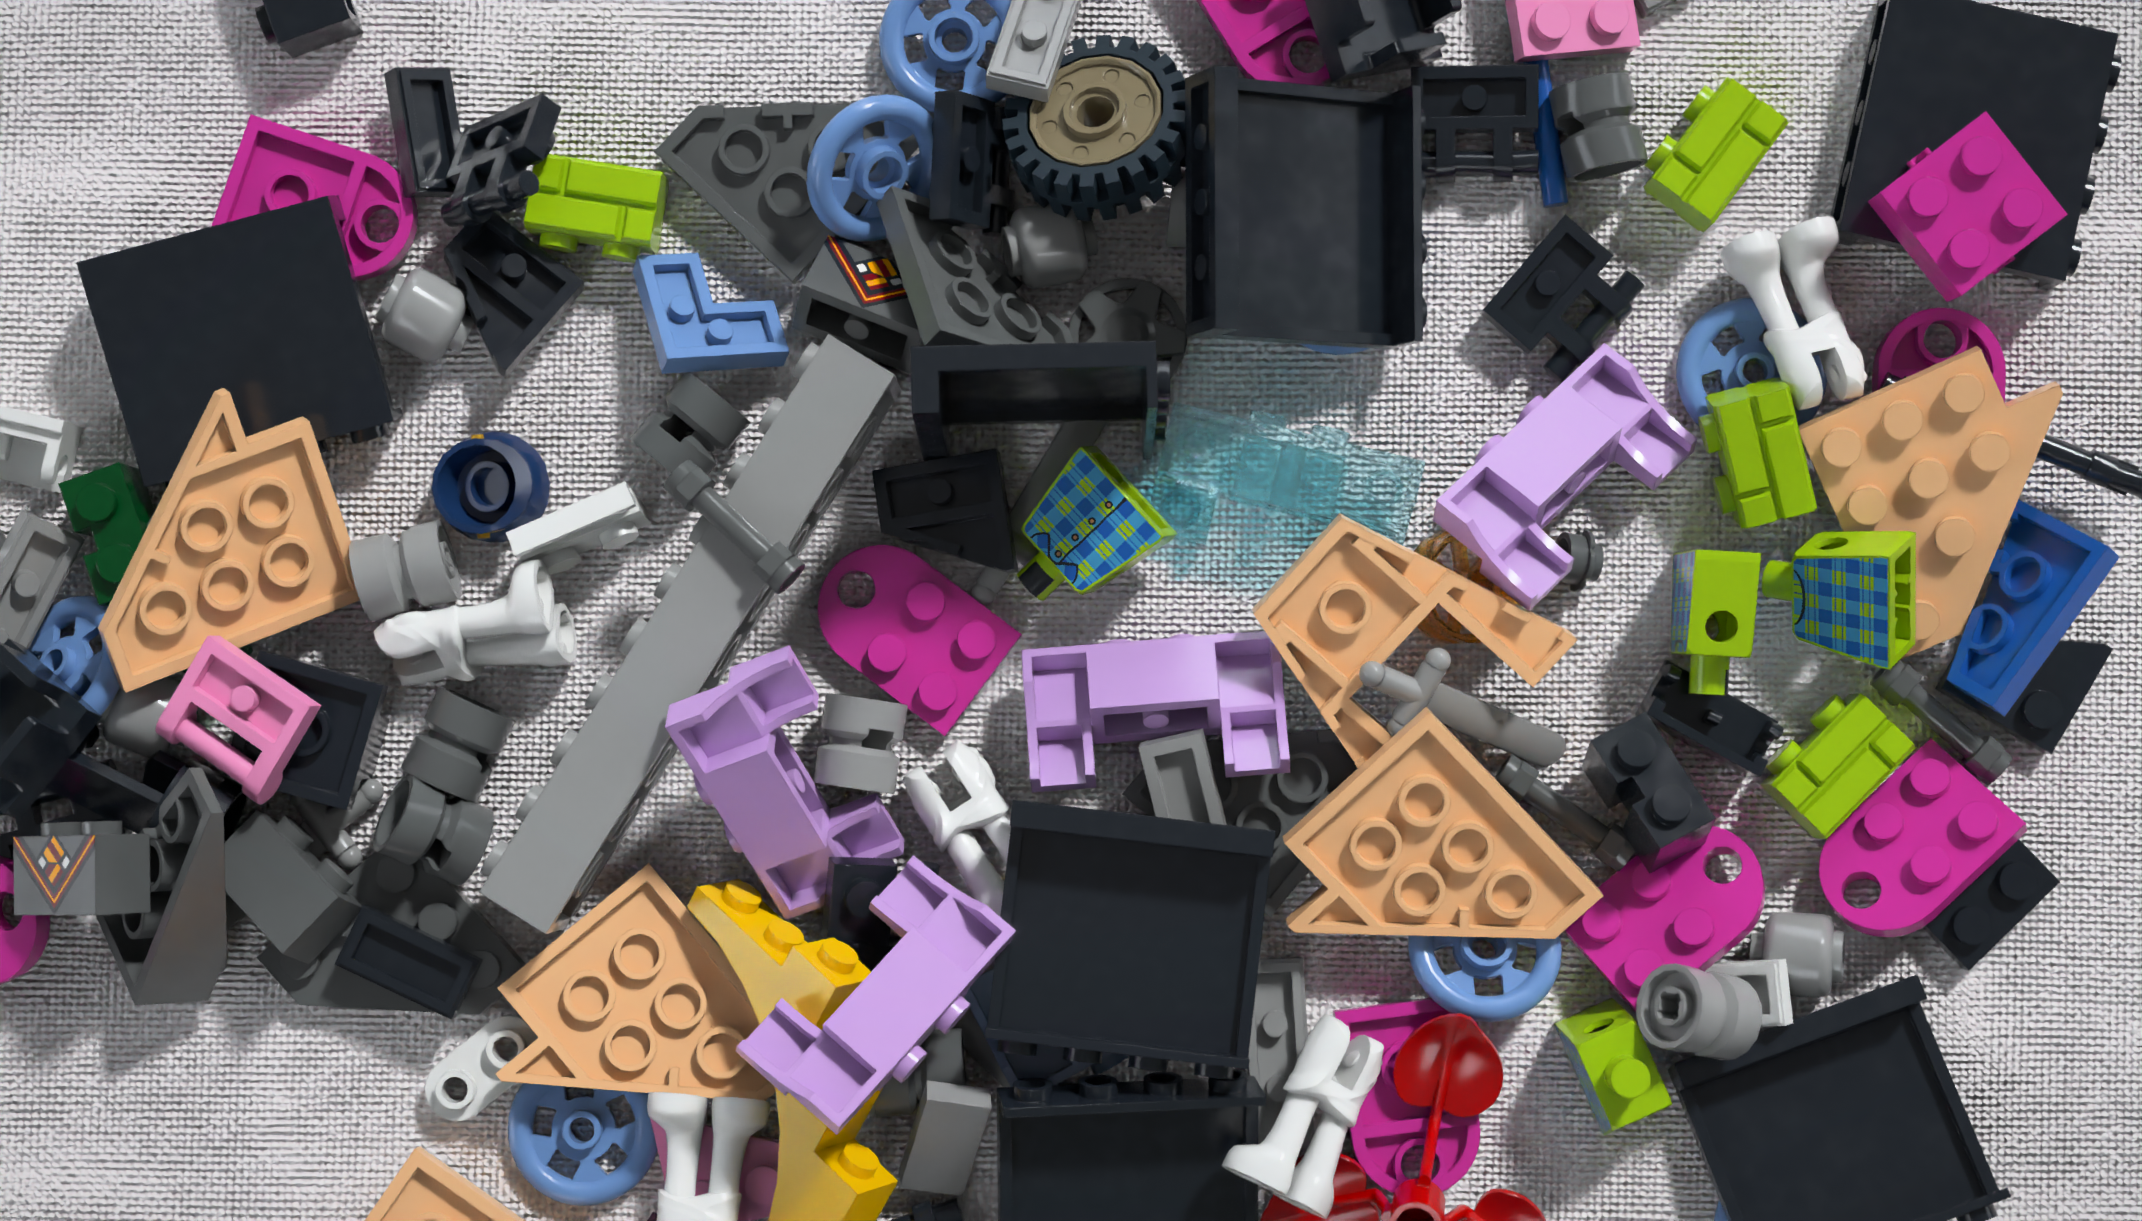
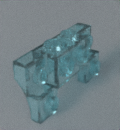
[1150,402,1425,547]

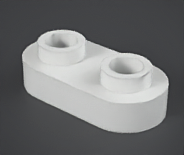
[425,1014,538,1121]

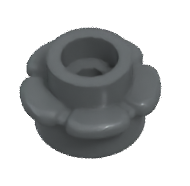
[1555,530,1604,592]

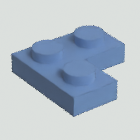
[633,253,789,374]

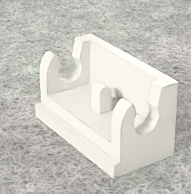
[0,406,83,494]

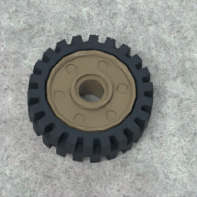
[1002,35,1186,221]

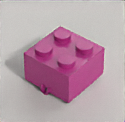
[1867,111,2068,302]

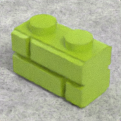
[1643,77,1789,232]
[524,154,669,263]
[1698,377,1817,529]
[1760,693,1916,839]

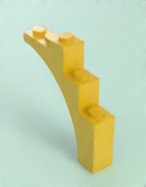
[687,879,898,1221]

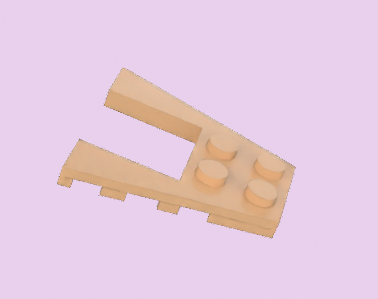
[1252,513,1577,768]

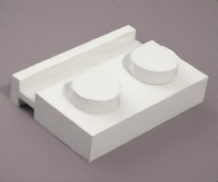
[506,481,652,575]

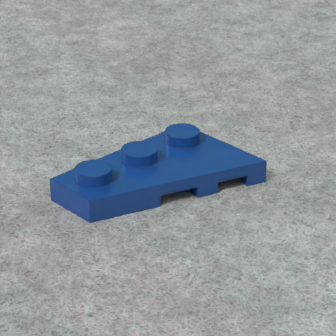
[1947,499,2120,717]

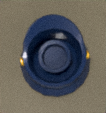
[431,431,550,543]

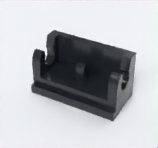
[1635,660,1784,777]

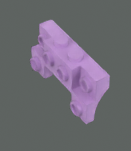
[1433,343,1697,611]
[1022,631,1290,793]
[665,645,904,920]
[736,855,1016,1135]

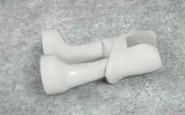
[1720,216,1867,410]
[374,559,577,685]
[903,740,1011,916]
[1222,1014,1384,1219]
[647,1092,770,1221]

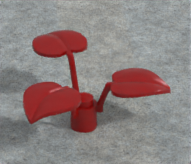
[1260,1013,1546,1221]

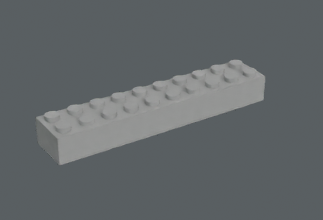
[479,334,902,934]

